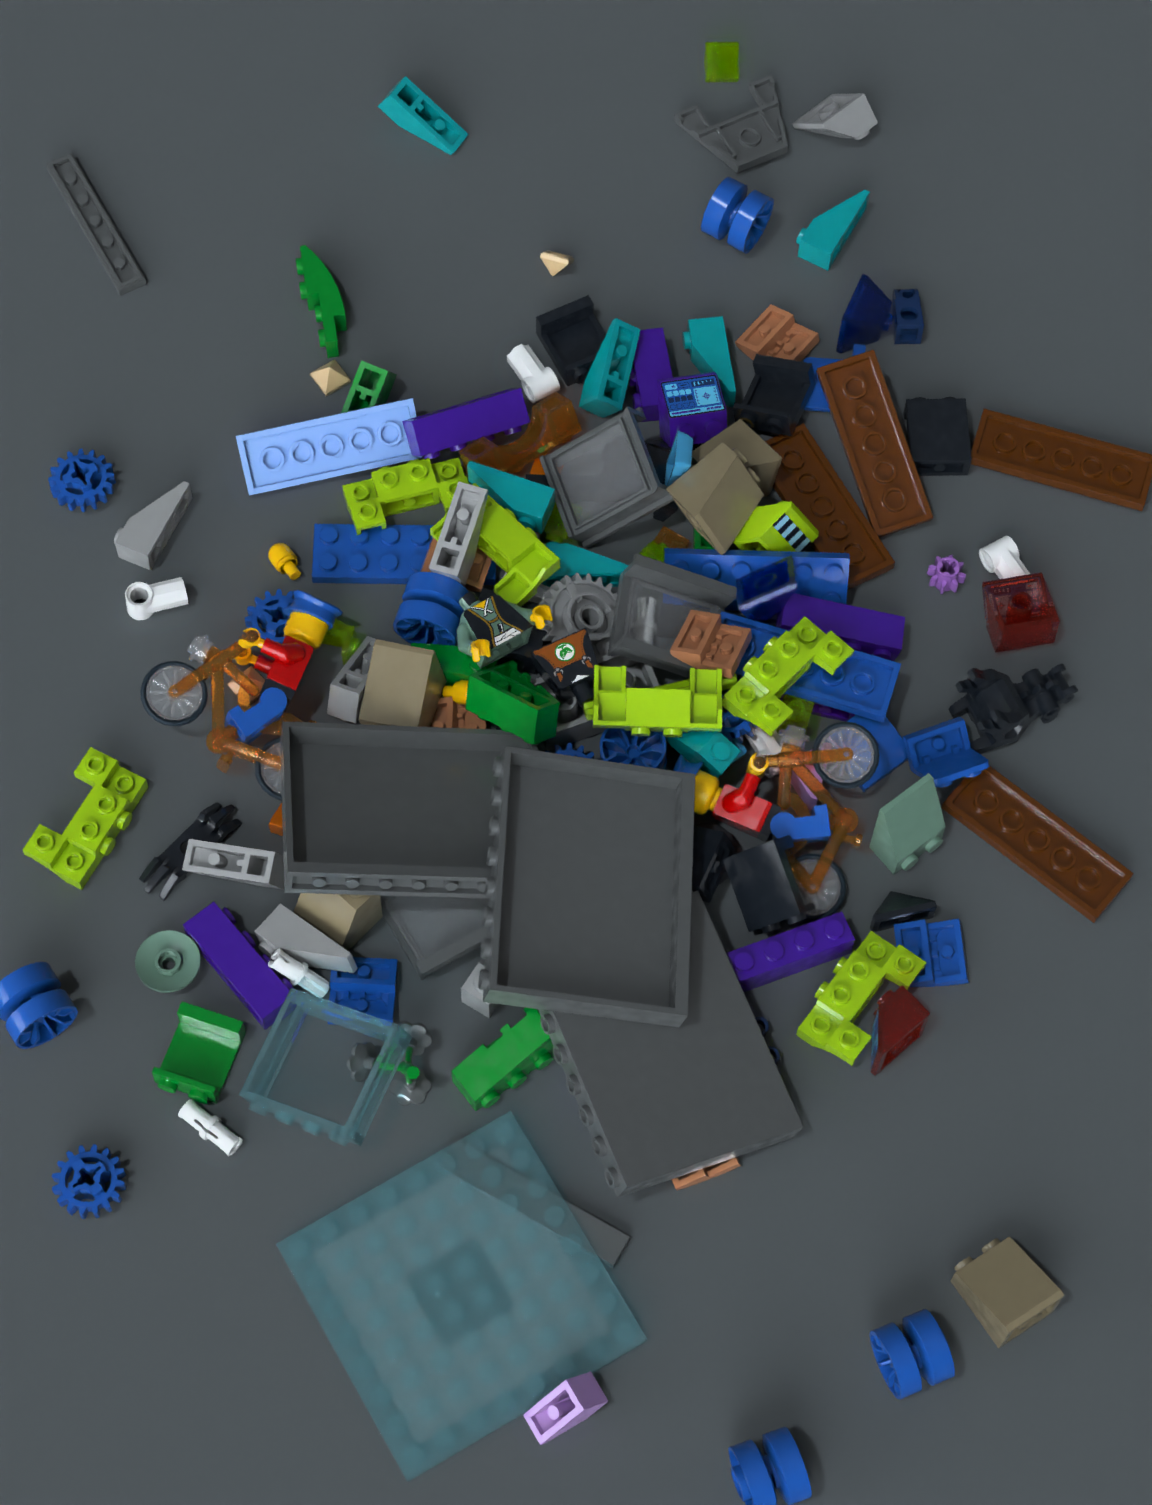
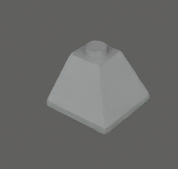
[792,93,878,140]

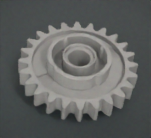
[539,573,634,658]

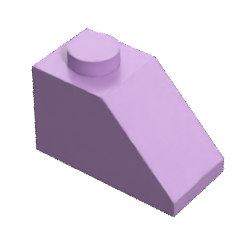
[523,1371,608,1445]

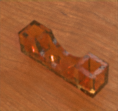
[459,392,582,474]

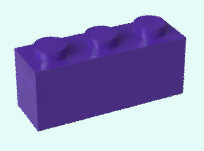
[629,327,673,422]

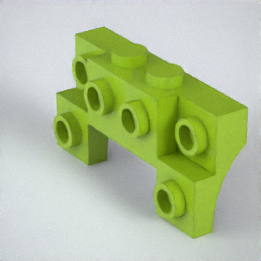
[342,457,469,535]
[430,483,560,606]
[722,616,854,736]
[593,665,722,737]
[23,747,148,890]
[796,931,926,1066]

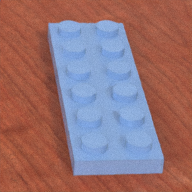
[235,398,422,496]

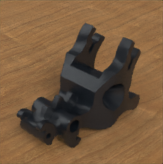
[948,664,1078,754]

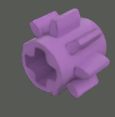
[927,555,966,594]

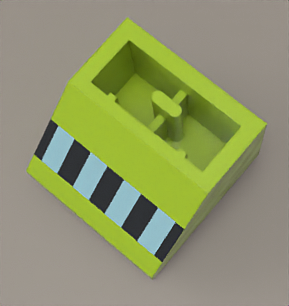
[733,501,819,552]

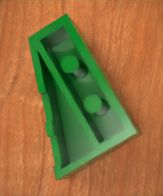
[466,660,560,744]
[451,1008,554,1112]

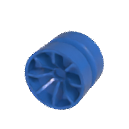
[701,177,774,254]
[393,572,468,646]
[599,728,667,770]
[0,962,78,1049]
[870,1309,955,1400]
[728,1426,812,1505]

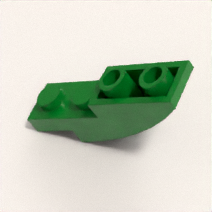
[295,245,347,358]

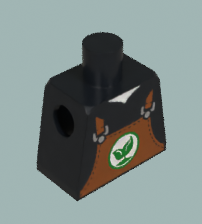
[532,628,598,708]

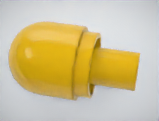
[268,543,301,580]
[442,680,468,705]

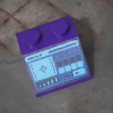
[657,371,727,448]

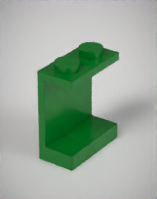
[152,1001,246,1104]

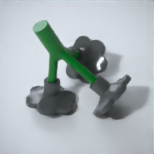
[347,1021,432,1106]

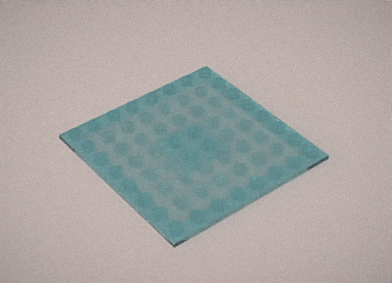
[276,1111,647,1482]

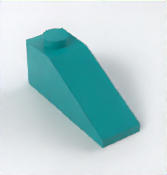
[377,76,469,155]
[796,190,870,271]
[682,316,736,407]
[579,318,641,418]
[467,460,555,534]
[541,542,629,587]
[665,731,741,777]

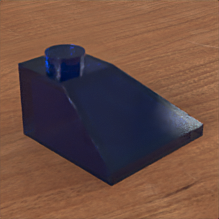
[836,274,894,354]
[736,555,798,621]

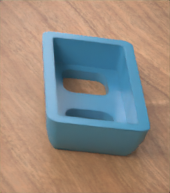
[664,430,693,486]

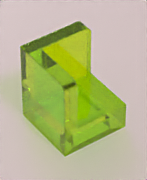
[704,42,739,82]

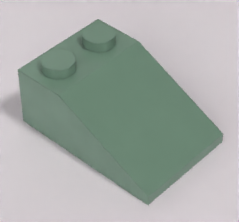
[869,773,946,875]

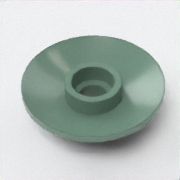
[135,930,201,993]

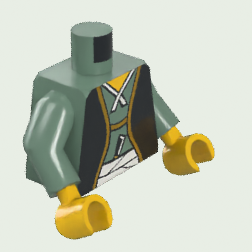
[456,592,553,669]

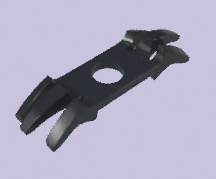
[139,802,242,901]

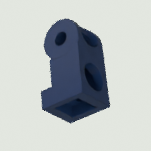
[892,289,924,344]

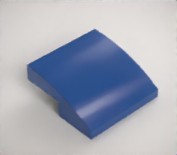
[825,715,908,792]
[894,918,969,987]
[327,957,398,1027]

